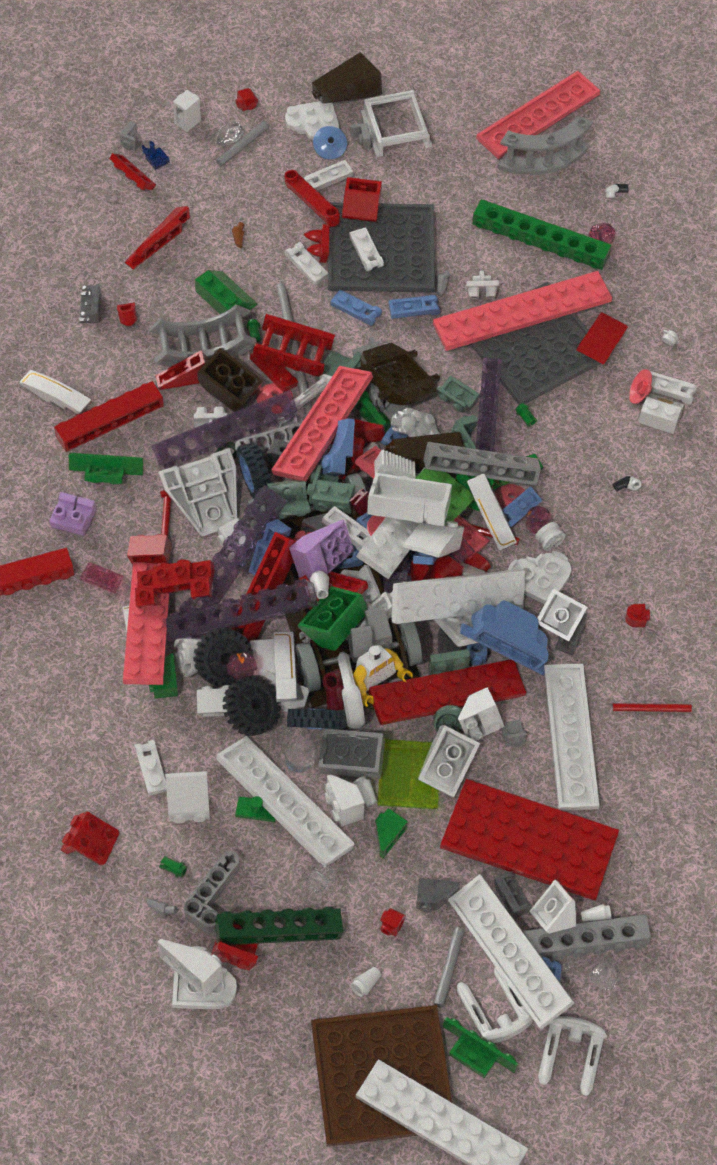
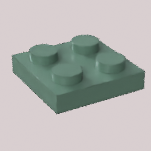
[428,649,470,675]

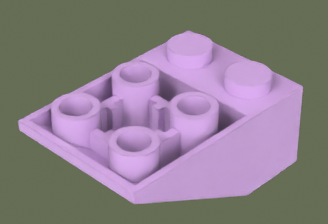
[289,519,354,581]

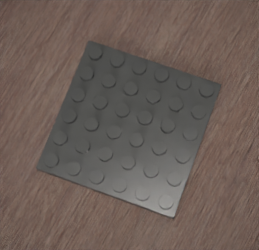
[328,202,435,292]
[470,282,610,405]

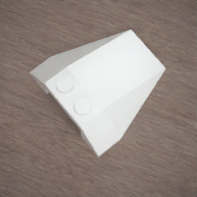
[158,448,237,537]

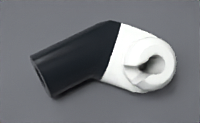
[605,184,628,198]
[612,476,642,491]

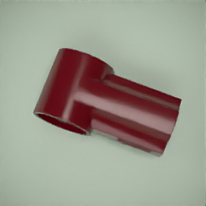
[323,669,345,711]

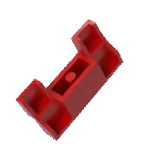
[135,559,215,608]

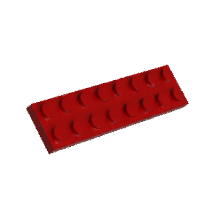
[368,659,527,725]

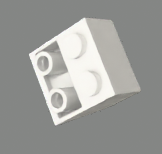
[458,687,505,740]
[324,774,364,827]

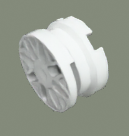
[535,522,566,551]

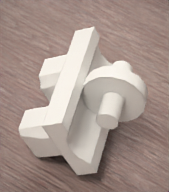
[465,270,499,299]
[194,407,228,436]

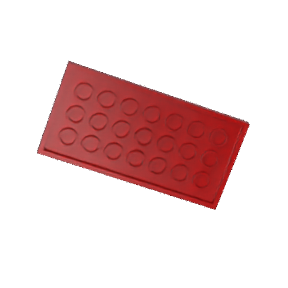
[440,779,619,901]

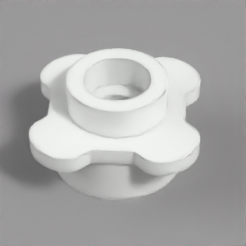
[662,330,679,346]

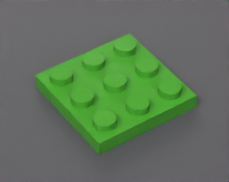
[415,469,475,522]

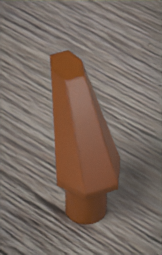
[232,222,245,248]

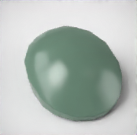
[433,705,462,732]

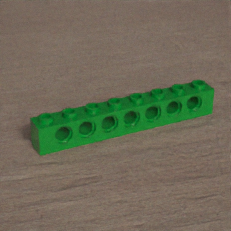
[472,199,611,270]

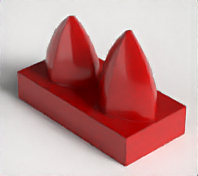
[303,224,329,263]

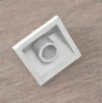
[530,880,576,934]

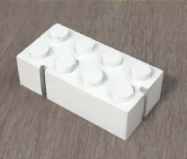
[367,473,452,526]

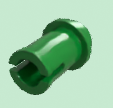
[246,319,261,342]
[515,403,537,427]
[159,856,187,878]

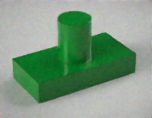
[235,796,276,823]

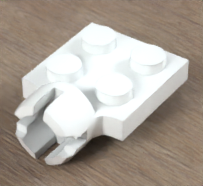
[391,407,440,437]

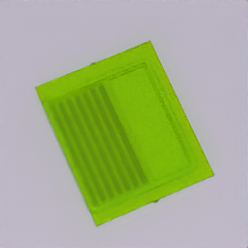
[377,739,439,809]

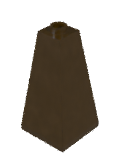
[311,52,382,104]
[385,432,464,479]

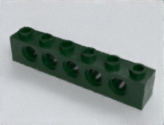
[214,907,344,945]

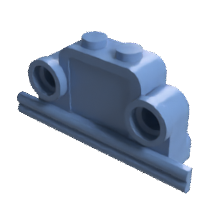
[460,600,548,676]

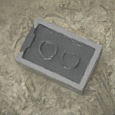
[318,729,385,779]

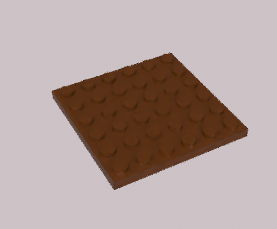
[311,1005,452,1147]

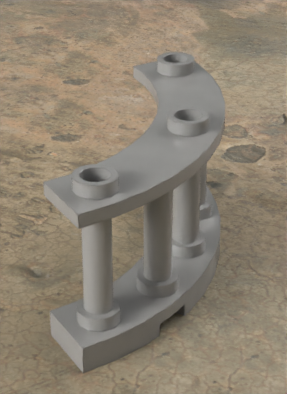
[498,115,593,175]
[149,305,257,367]

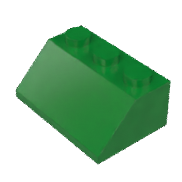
[195,270,257,314]
[298,586,368,651]

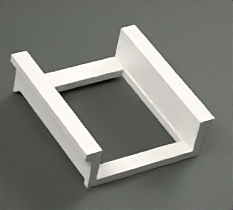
[361,90,432,157]

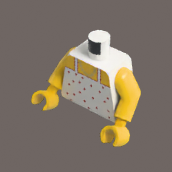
[353,645,413,707]

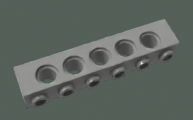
[424,442,541,485]
[523,914,651,960]

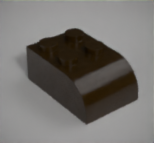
[197,348,263,415]

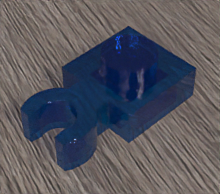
[142,141,170,170]

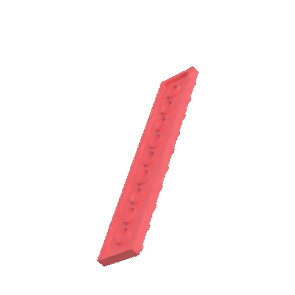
[433,271,612,351]

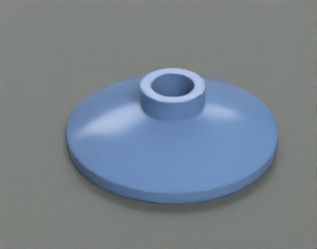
[313,126,347,159]

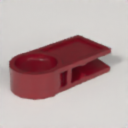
[350,488,369,516]

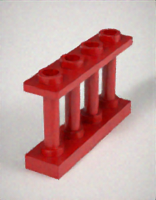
[252,314,335,377]

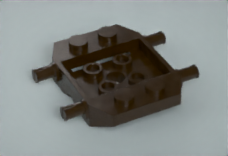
[356,342,440,405]

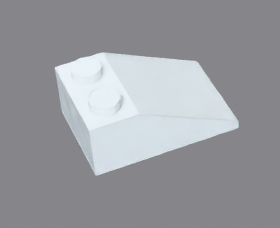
[403,521,464,558]
[418,725,480,797]
[165,771,210,823]
[158,939,223,998]

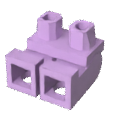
[49,492,96,536]

